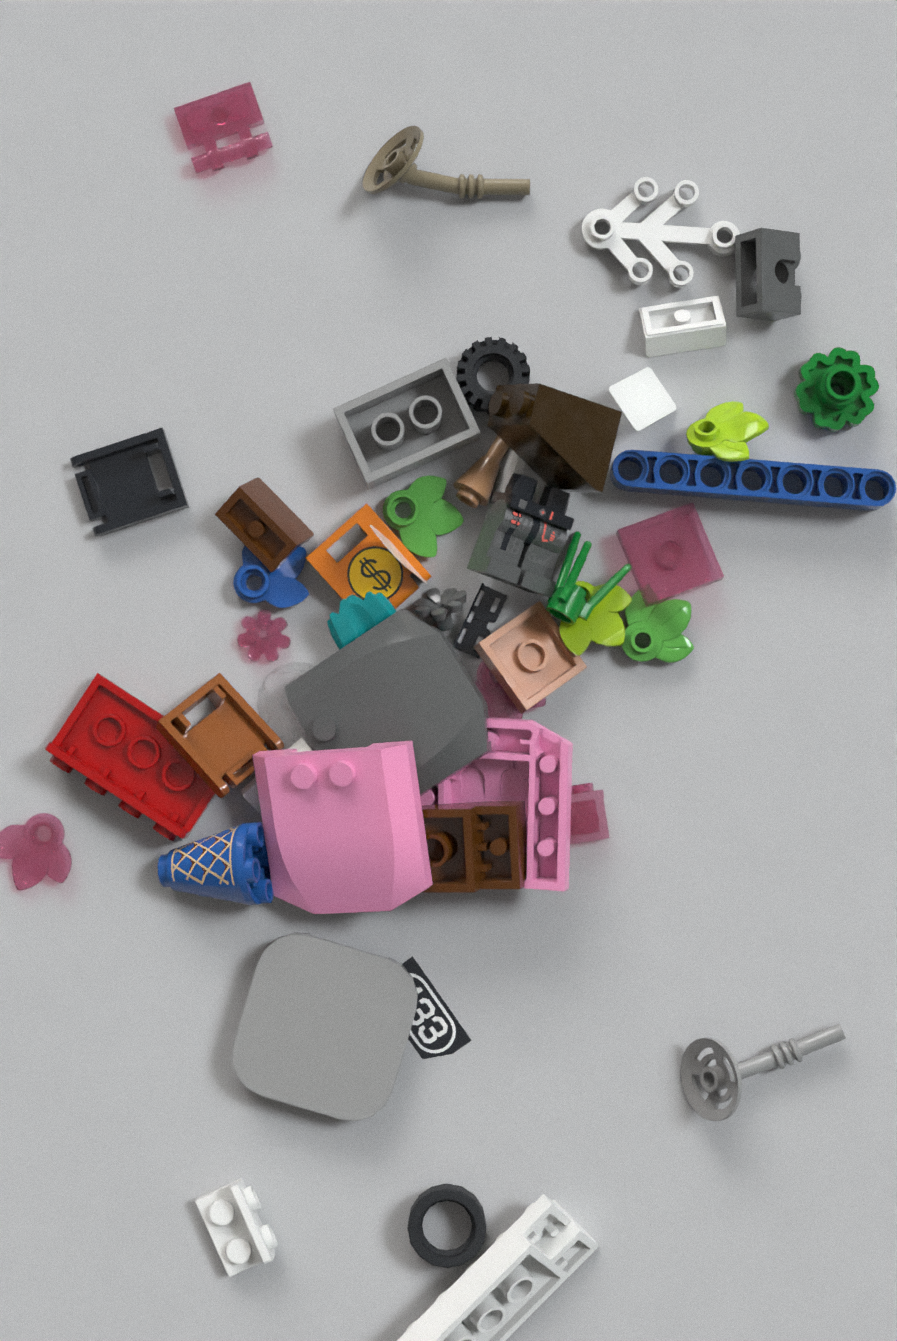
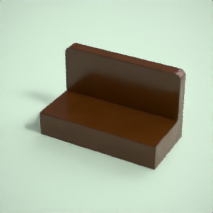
[215,477,314,572]

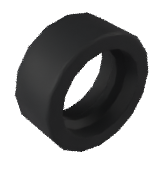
[407,1183,487,1268]

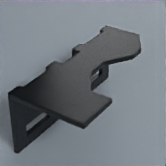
[453,583,508,658]

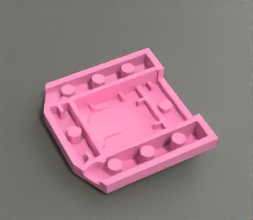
[421,718,573,891]
[252,741,433,914]

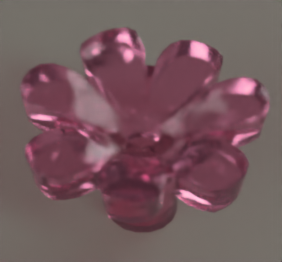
[237,609,291,662]

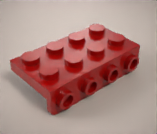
[45,673,225,841]

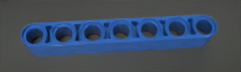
[610,450,896,511]

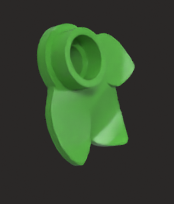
[383,475,464,558]
[621,586,694,663]

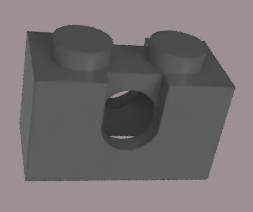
[735,228,802,321]

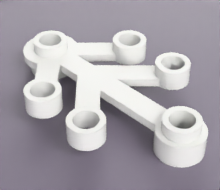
[581,177,740,288]

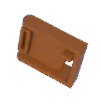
[156,673,284,798]

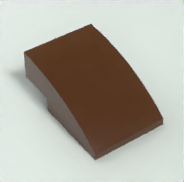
[421,801,527,893]

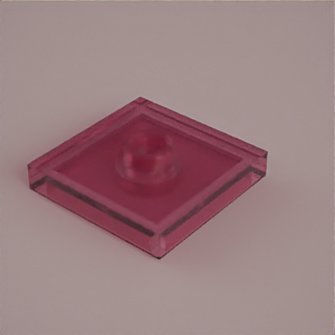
[616,502,724,607]

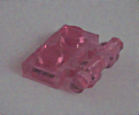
[174,82,273,174]

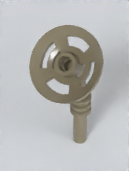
[363,125,530,199]

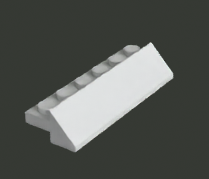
[397,1194,599,1341]

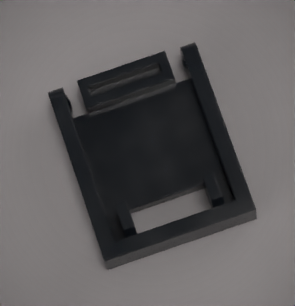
[70,428,189,537]

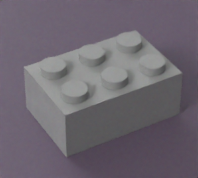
[333,358,481,489]

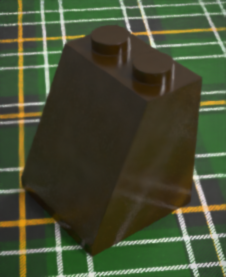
[487,383,622,493]

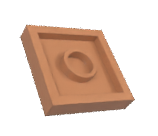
[473,601,587,714]

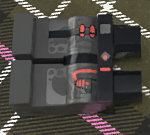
[467,473,574,598]

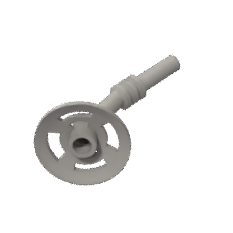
[680,1023,846,1121]

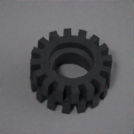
[456,337,530,415]

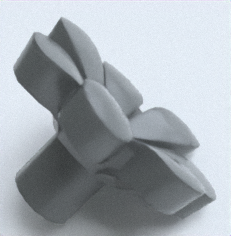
[414,588,466,631]

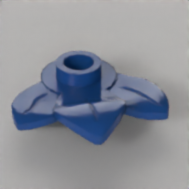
[233,545,309,608]

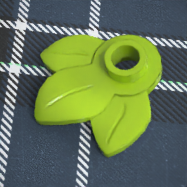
[686,401,769,462]
[559,581,632,656]

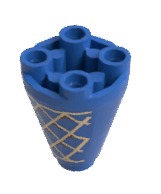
[158,822,273,905]

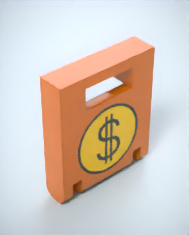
[306,503,432,609]

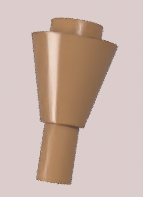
[453,435,509,508]

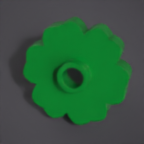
[794,347,879,432]

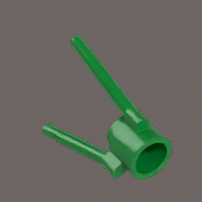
[546,531,631,625]

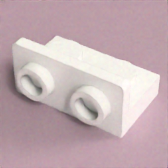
[195,1178,278,1277]

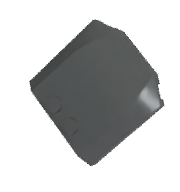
[284,609,492,797]

